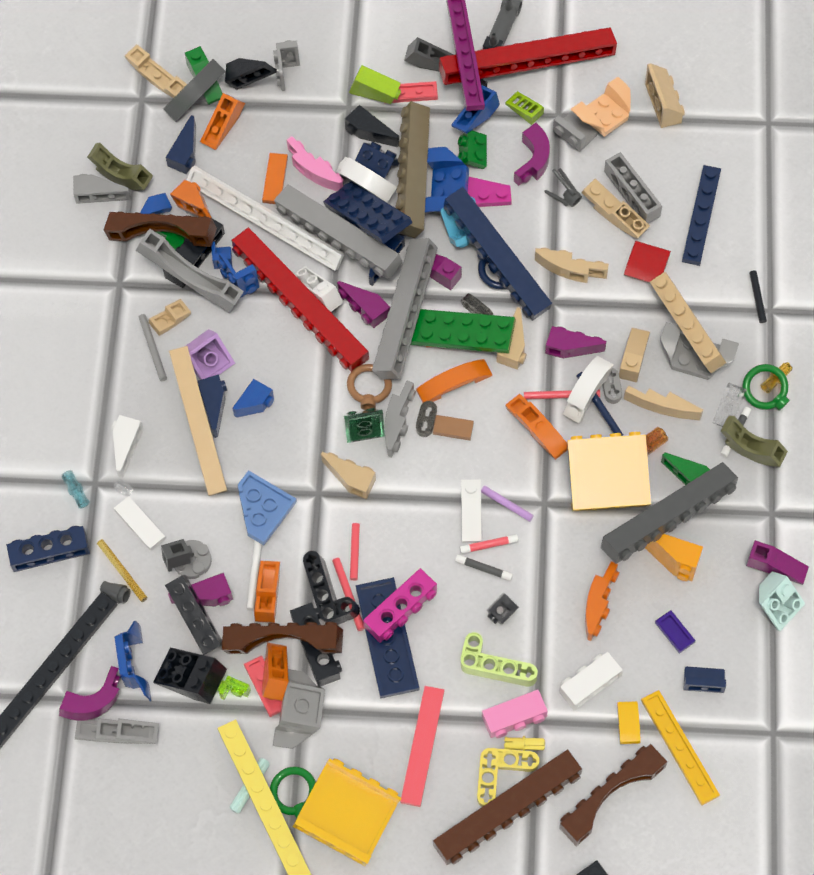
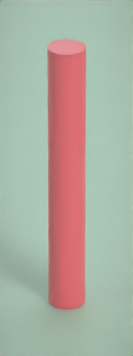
[350,523,360,581]

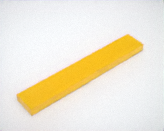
[641,690,720,806]

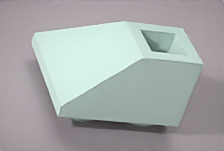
[759,572,805,631]

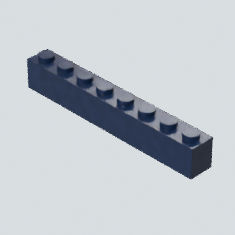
[444,187,552,321]

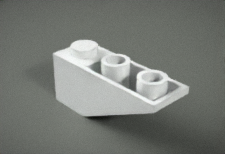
[294,266,343,312]

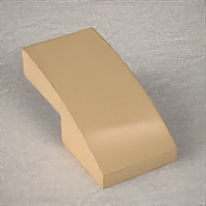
[149,299,191,336]

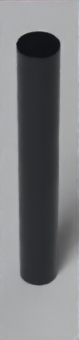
[749,270,767,323]

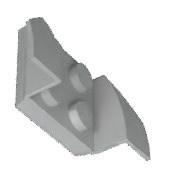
[661,322,739,380]
[273,669,325,749]

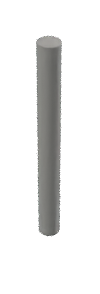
[139,314,167,381]

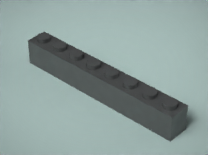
[601,462,738,564]

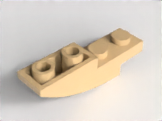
[581,179,650,239]
[535,248,609,283]

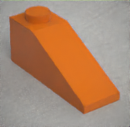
[200,93,245,150]
[170,180,212,218]
[262,642,288,701]

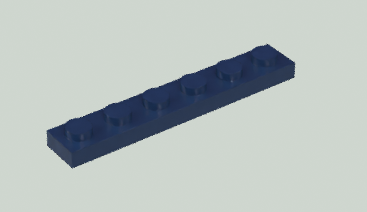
[682,165,721,266]

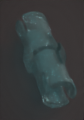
[61,470,90,508]

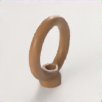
[347,364,392,411]

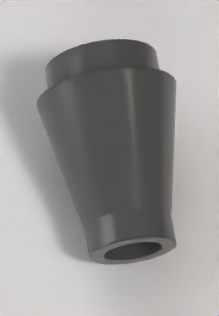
[100,581,131,604]

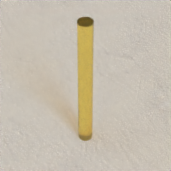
[97,539,148,602]

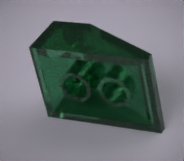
[343,408,385,443]

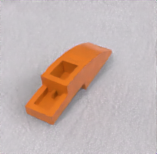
[505,393,568,460]
[585,561,620,641]

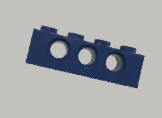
[6,526,90,572]

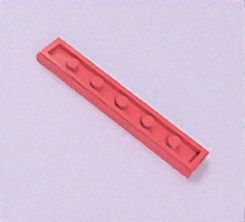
[400,686,445,807]

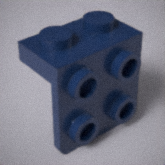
[355,141,399,179]

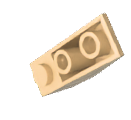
[321,452,376,499]

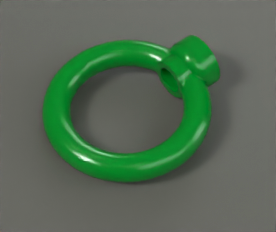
[742,364,790,411]
[270,767,316,818]

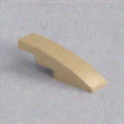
[624,386,703,420]

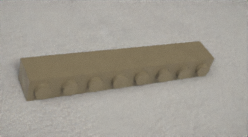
[395,101,430,238]

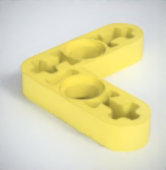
[477,748,539,807]

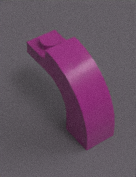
[514,123,550,186]
[59,666,121,721]

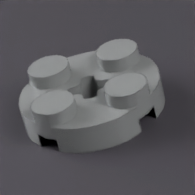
[174,540,212,579]

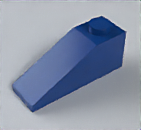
[451,85,500,134]

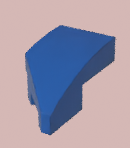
[140,193,172,214]

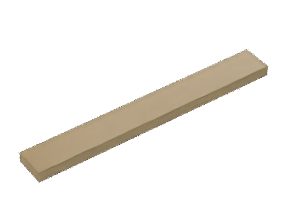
[169,346,227,496]

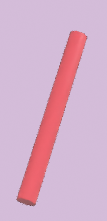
[524,390,600,399]
[332,558,365,631]

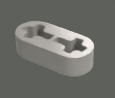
[602,368,622,404]

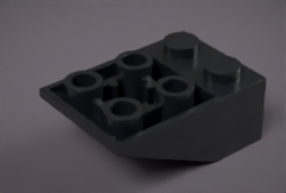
[153,647,227,704]

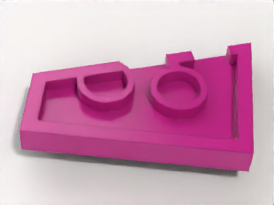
[468,177,512,207]

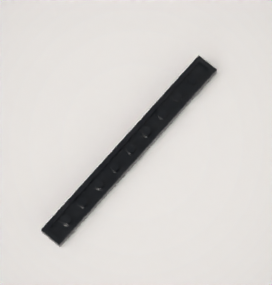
[0,592,118,749]

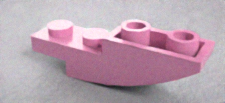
[287,136,344,191]

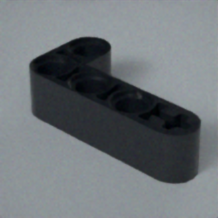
[303,551,360,625]

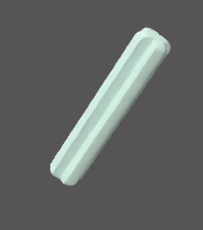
[230,758,270,813]

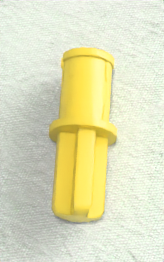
[504,736,545,751]

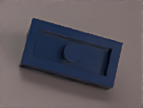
[684,666,726,693]

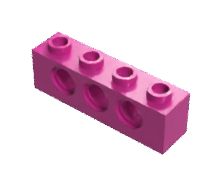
[363,568,437,643]

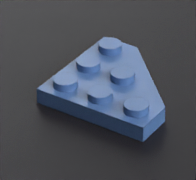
[238,470,297,545]

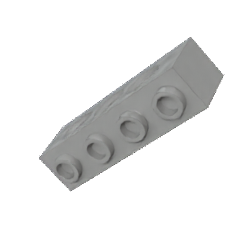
[604,152,662,224]

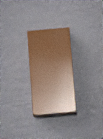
[433,415,474,441]

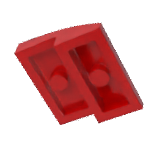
[624,241,671,283]

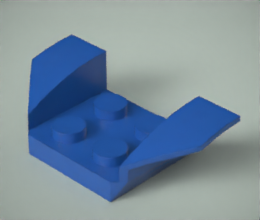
[425,147,469,213]
[114,621,152,701]

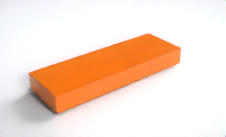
[262,153,288,204]

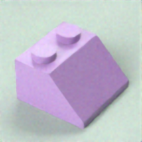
[184,329,235,380]

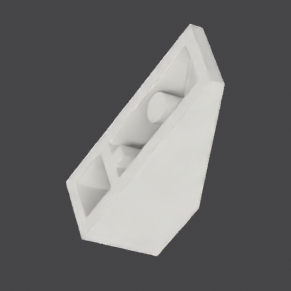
[112,415,143,479]
[461,479,482,543]

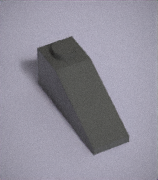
[404,37,454,72]

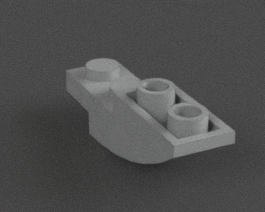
[385,380,416,458]

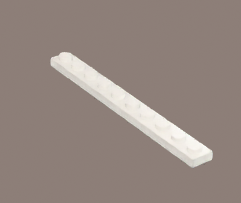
[187,166,344,271]

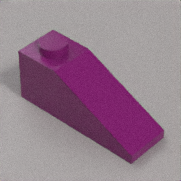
[430,254,462,290]
[168,572,233,607]

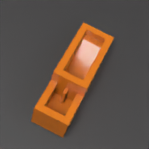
[254,561,280,623]

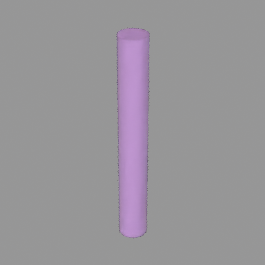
[481,486,534,522]

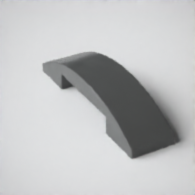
[163,59,226,122]

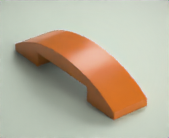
[416,359,493,406]

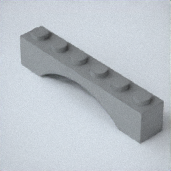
[136,229,244,313]

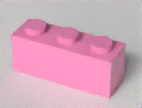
[482,690,548,738]

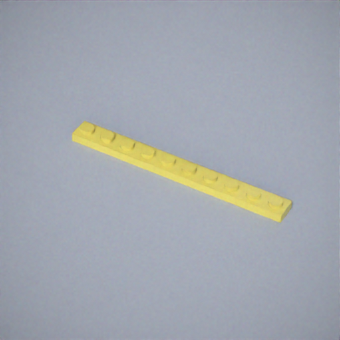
[217,719,311,875]

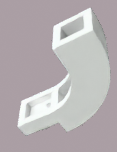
[336,157,397,203]
[563,356,614,423]

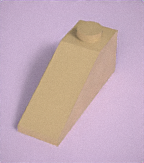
[497,307,527,370]
[619,328,650,382]

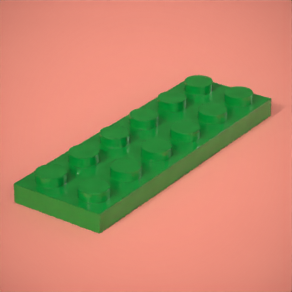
[410,309,516,353]

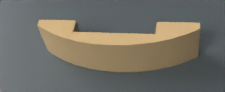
[125,44,187,98]

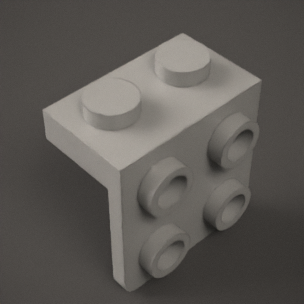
[273,40,300,91]
[553,111,599,151]

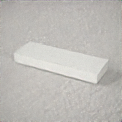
[114,496,166,551]

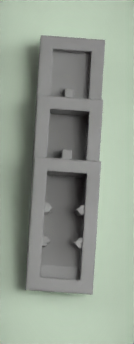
[75,718,159,744]

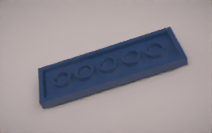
[323,181,412,244]
[355,577,420,699]

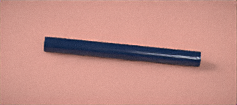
[576,372,624,436]

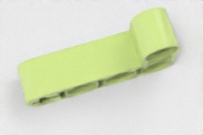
[461,632,538,687]

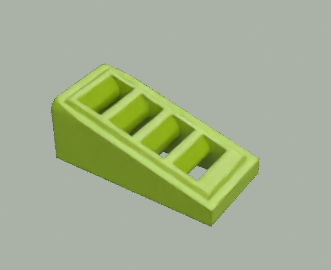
[505,91,544,125]

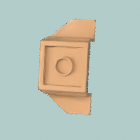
[571,77,631,137]

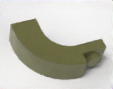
[87,143,153,190]
[721,416,788,467]

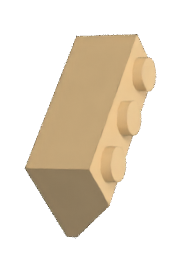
[645,63,685,128]

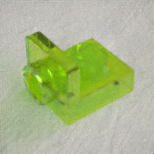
[218,676,251,700]

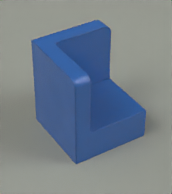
[211,241,233,269]

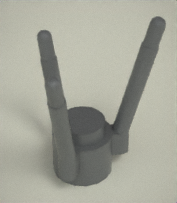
[544,168,582,207]

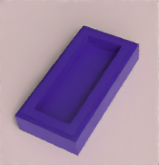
[655,610,696,654]

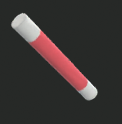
[460,534,518,554]

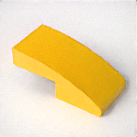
[617,701,641,744]

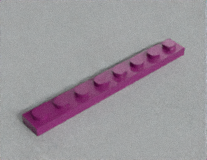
[446,0,485,111]

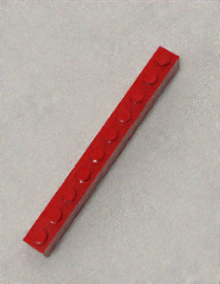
[439,27,617,85]
[231,227,369,372]

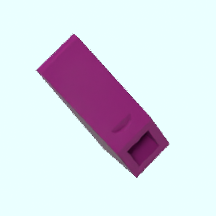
[337,281,390,328]
[545,326,607,359]
[746,540,809,585]

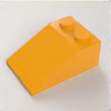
[645,534,703,581]

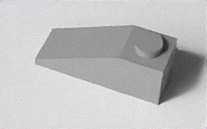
[73,174,131,204]

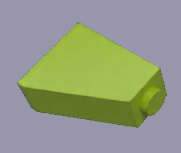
[349,65,401,104]

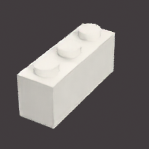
[559,652,623,711]

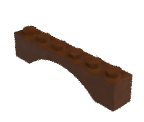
[103,211,217,247]
[222,622,343,654]
[559,744,668,847]

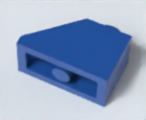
[232,379,274,418]

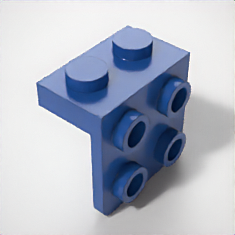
[218,252,259,298]

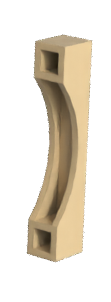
[650,272,726,373]

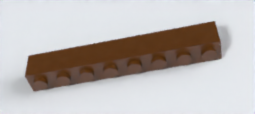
[433,749,582,865]

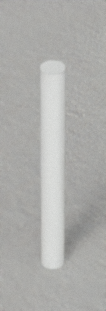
[246,540,262,610]

